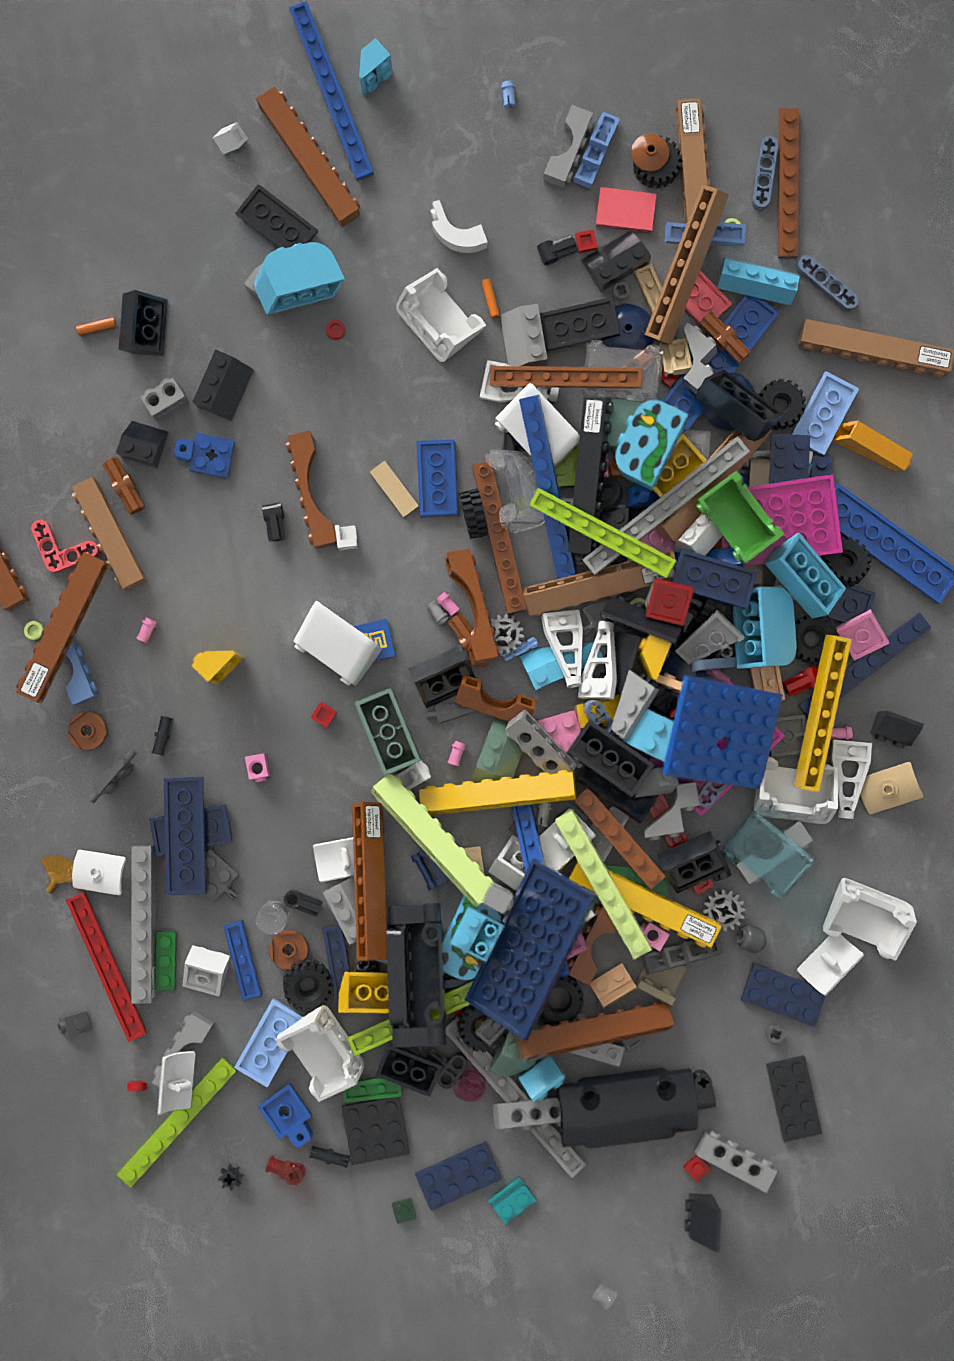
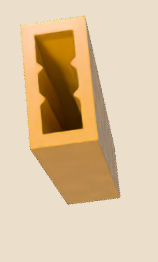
[832,421,913,472]

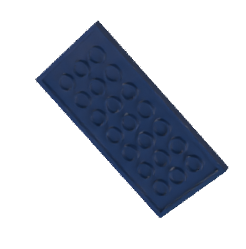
[464,859,598,1040]

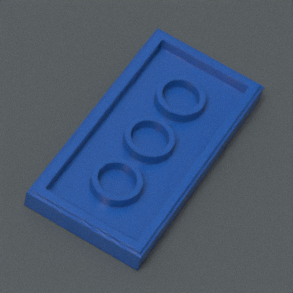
[417,439,458,517]

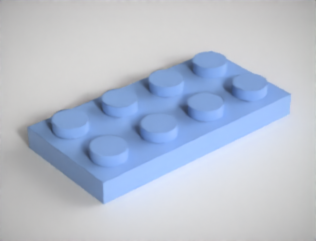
[792,371,859,456]
[234,998,305,1087]

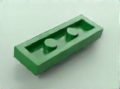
[155,931,177,991]
[343,1078,402,1103]

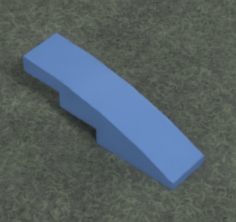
[573,112,620,189]
[665,222,746,245]

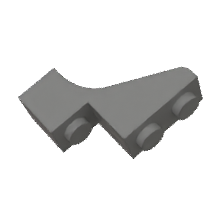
[684,323,717,394]
[643,782,699,841]

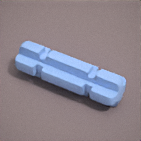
[503,637,538,661]

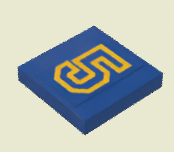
[353,619,396,661]

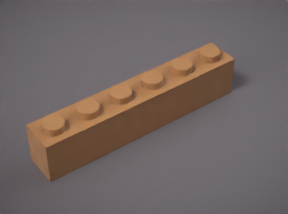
[72,477,147,591]

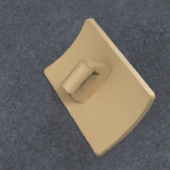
[860,762,924,814]

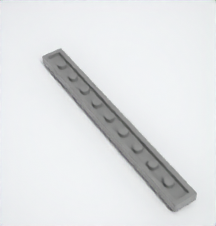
[583,437,750,575]
[446,1017,586,1179]

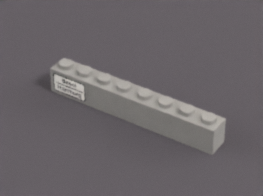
[131,845,156,1004]

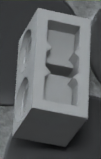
[141,377,188,420]

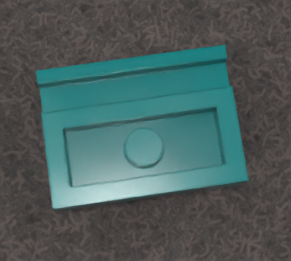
[488,1176,536,1224]

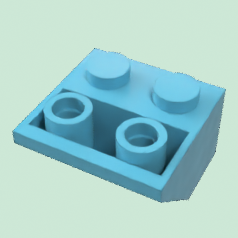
[359,38,393,96]
[450,906,504,962]
[518,1056,565,1102]

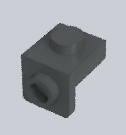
[58,1011,91,1037]

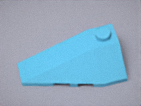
[519,642,604,691]

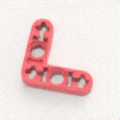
[31,520,100,573]

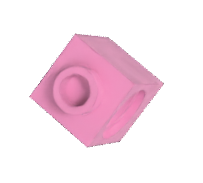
[245,753,271,783]
[640,921,670,951]

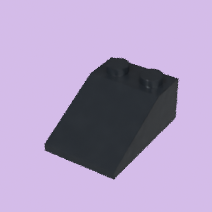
[684,1193,721,1252]

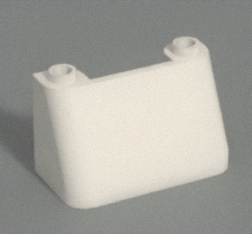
[396,268,486,362]
[495,383,580,468]
[293,601,383,686]
[754,757,838,824]
[823,878,917,961]
[276,1005,364,1102]

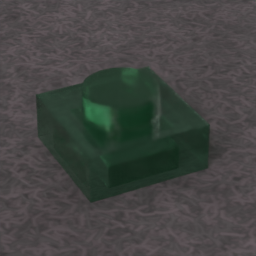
[392,1198,416,1224]

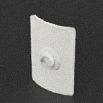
[539,808,596,872]
[313,837,354,882]
[72,850,126,895]
[797,935,864,996]
[158,1051,195,1115]

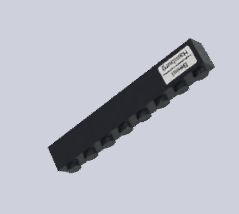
[568,396,614,554]

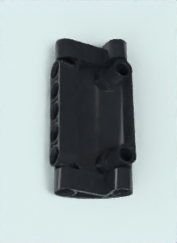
[386,903,447,1047]
[556,1068,698,1148]

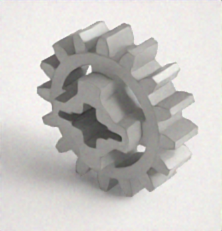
[490,614,524,656]
[702,889,746,932]

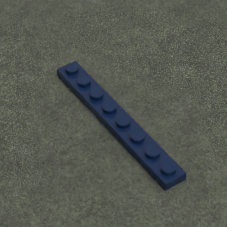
[798,613,932,718]

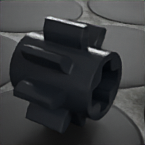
[355,960,380,973]
[218,1164,244,1191]

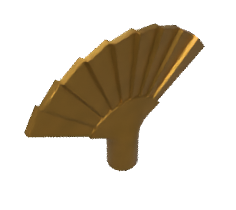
[40,855,74,894]

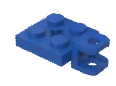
[174,433,234,478]
[258,1083,313,1148]

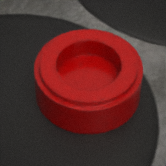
[326,320,345,340]
[127,1081,147,1091]

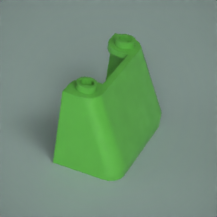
[696,470,784,563]

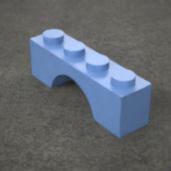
[65,635,99,706]

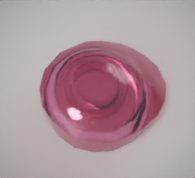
[454,1070,487,1102]

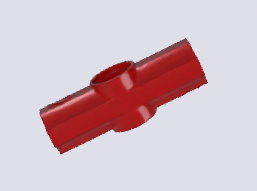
[782,665,819,697]

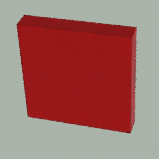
[645,578,694,626]

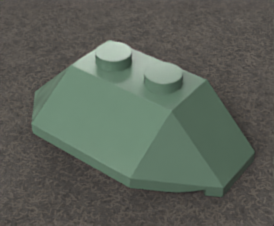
[471,717,522,783]
[489,1016,545,1077]

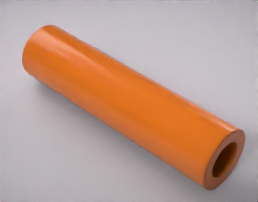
[481,279,500,318]
[76,317,116,336]

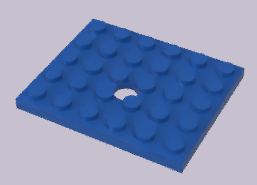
[662,675,783,789]

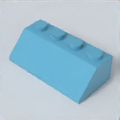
[717,257,800,306]
[765,533,846,619]

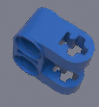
[627,485,659,509]

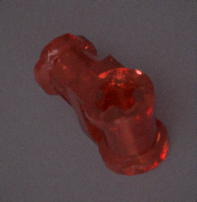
[265,1155,306,1186]

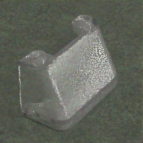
[582,340,663,401]
[484,449,545,533]

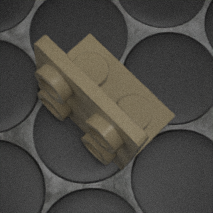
[635,950,687,1005]

